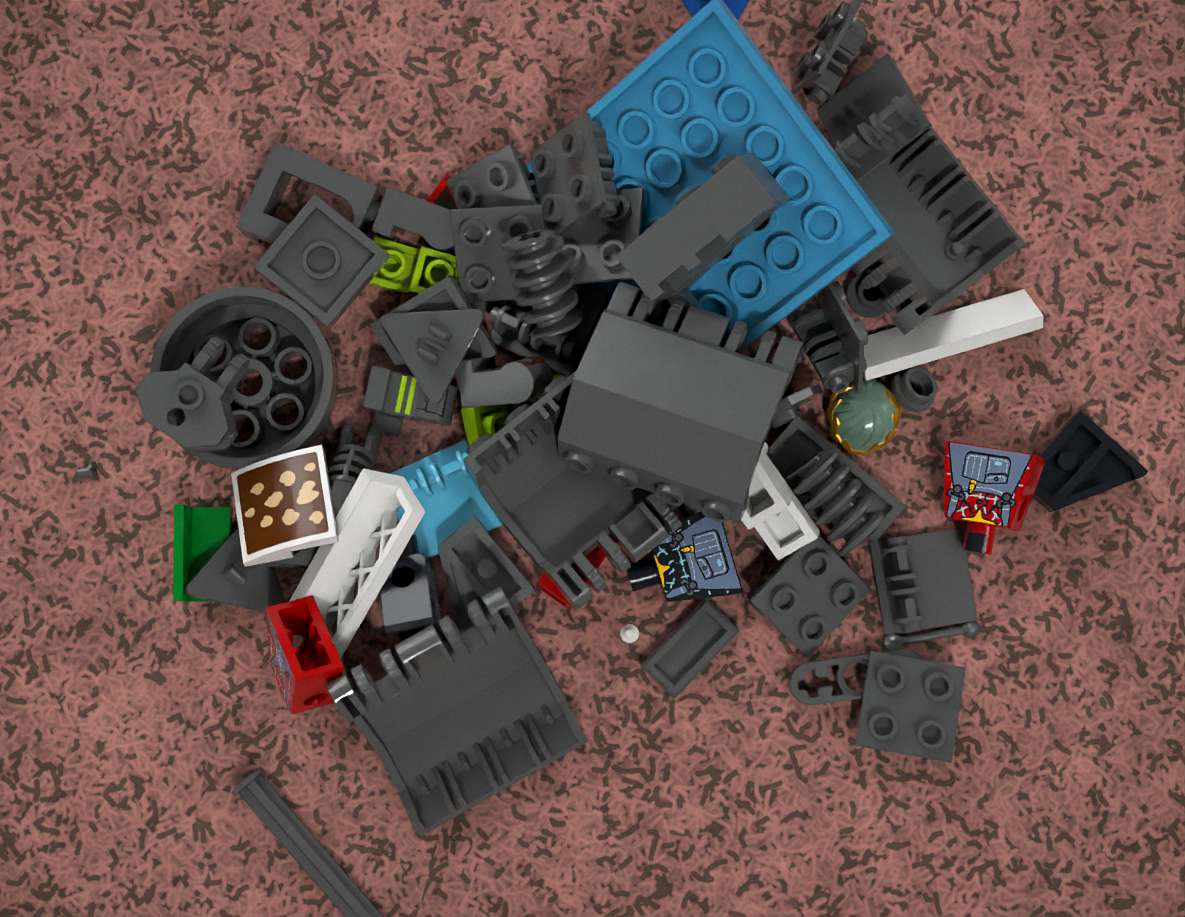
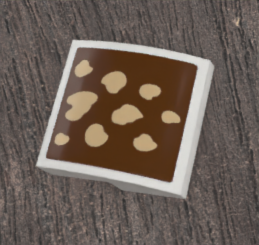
[231,445,339,567]

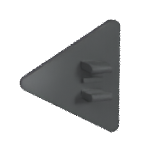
[380,309,484,404]
[185,528,285,613]

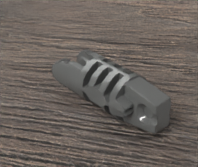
[328,424,383,518]

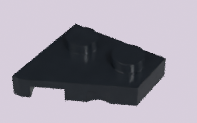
[1033,411,1149,512]

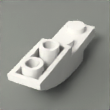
[742,442,820,560]

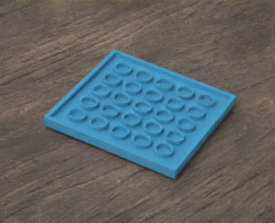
[526,0,896,353]

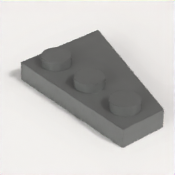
[767,417,906,542]

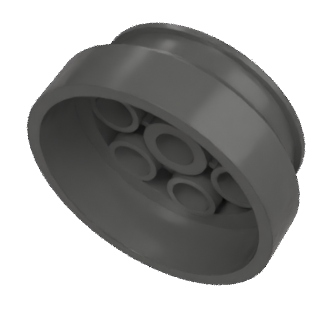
[150,286,338,471]

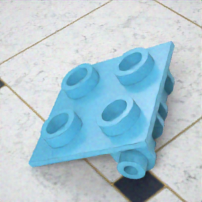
[390,440,502,559]

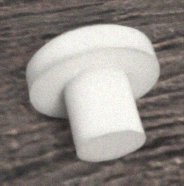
[620,624,639,643]

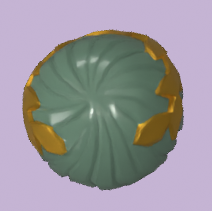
[826,377,901,455]

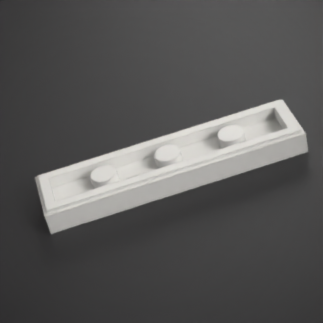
[863,289,1043,381]

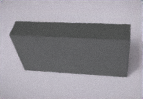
[640,598,740,699]

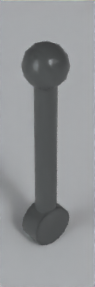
[882,621,980,651]

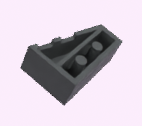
[615,153,790,302]

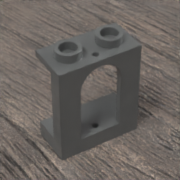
[236,142,382,244]

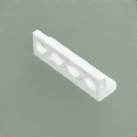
[290,468,425,659]

